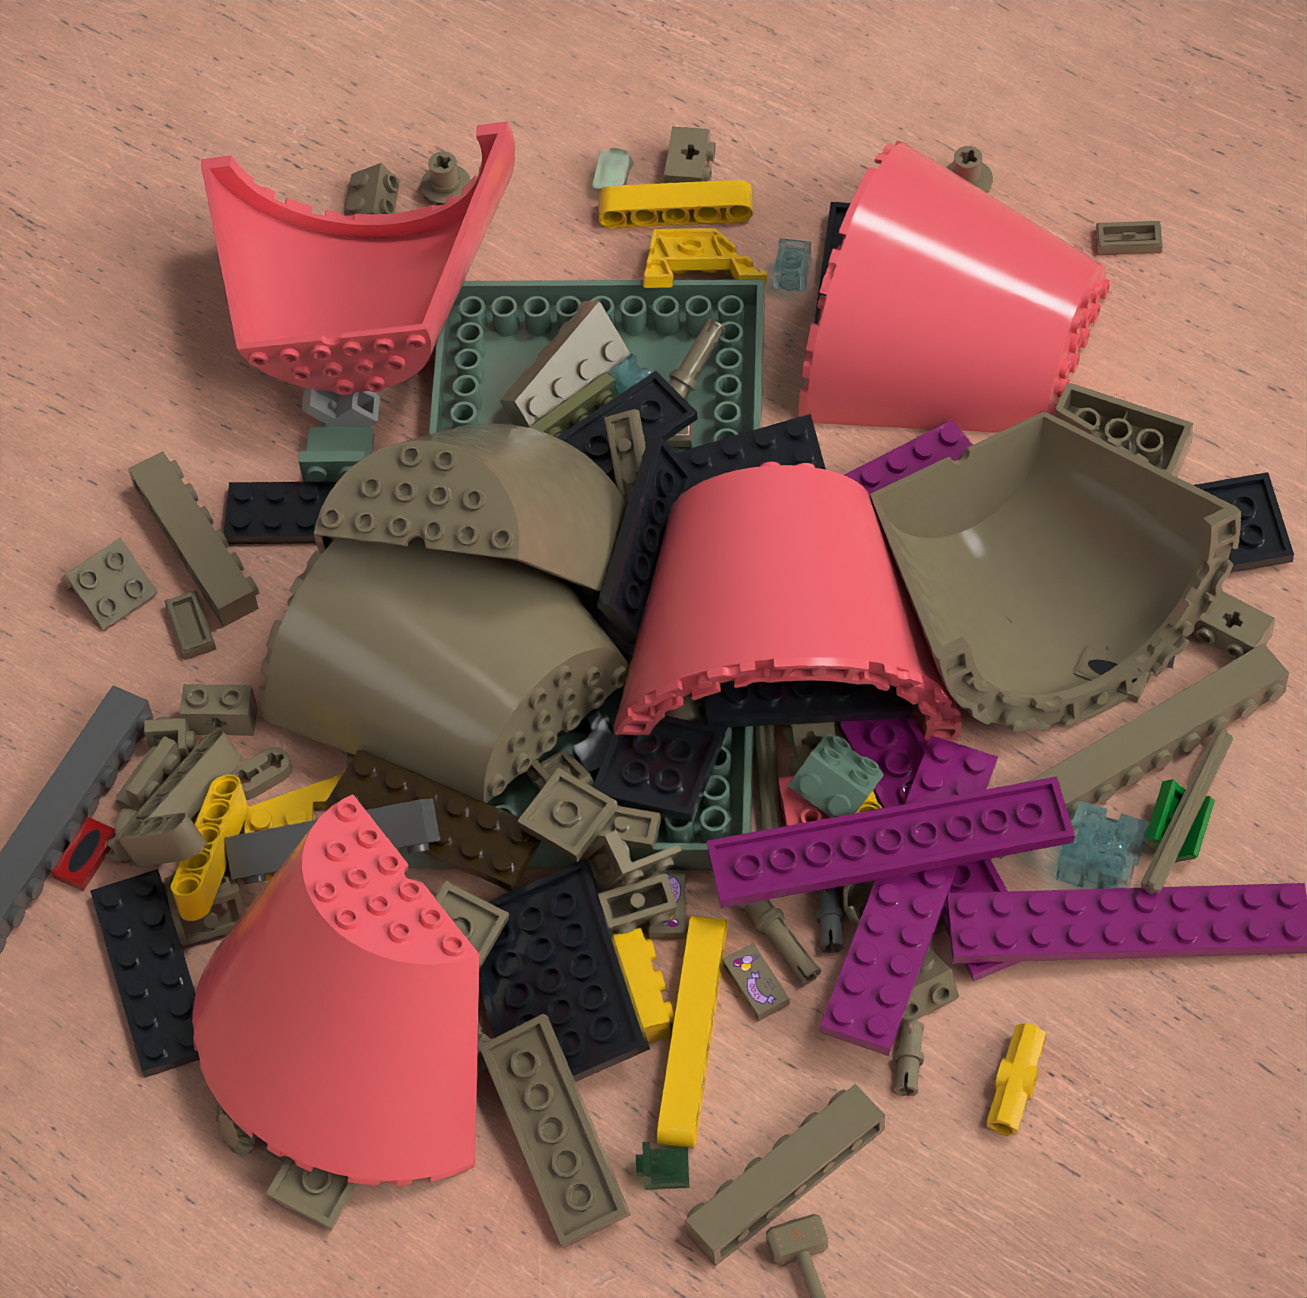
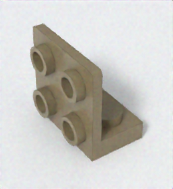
[60,538,157,629]
[580,830,682,893]
[164,862,246,946]

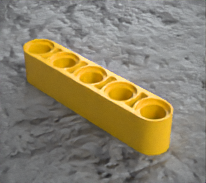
[598,180,753,228]
[171,774,249,921]

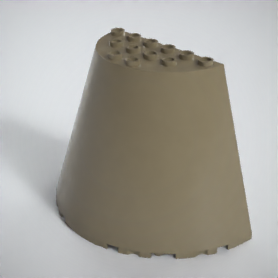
[870,411,1241,732]
[314,423,628,593]
[259,537,629,803]

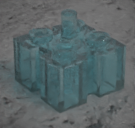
[1056,800,1149,889]

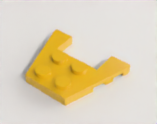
[643,228,767,288]
[244,773,343,881]

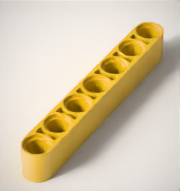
[657,916,727,1149]

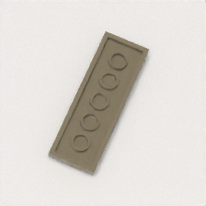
[479,1014,631,1248]

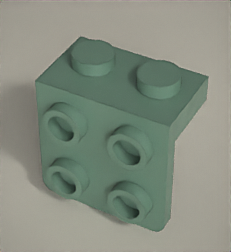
[298,427,374,482]
[788,734,883,818]

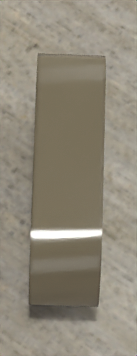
[231,747,292,800]

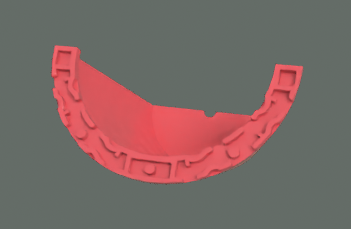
[201,121,516,395]
[799,141,1111,432]
[614,462,962,741]
[192,794,479,1186]

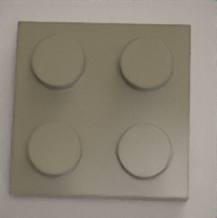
[517,768,618,862]

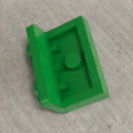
[1144,779,1215,862]

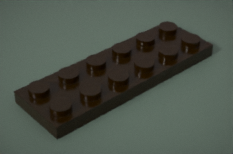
[324,749,541,892]

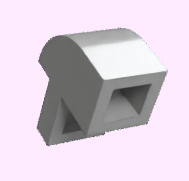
[301,387,380,427]

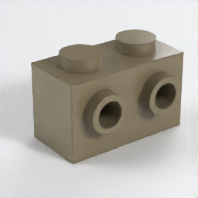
[598,873,677,934]

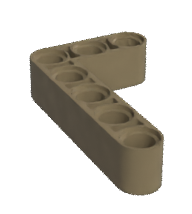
[116,730,242,867]

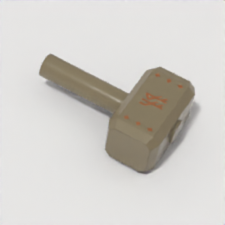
[766,1214,828,1298]

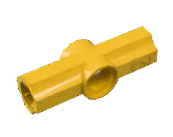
[987,1023,1046,1136]

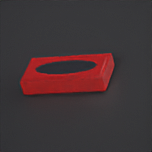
[52,817,116,891]

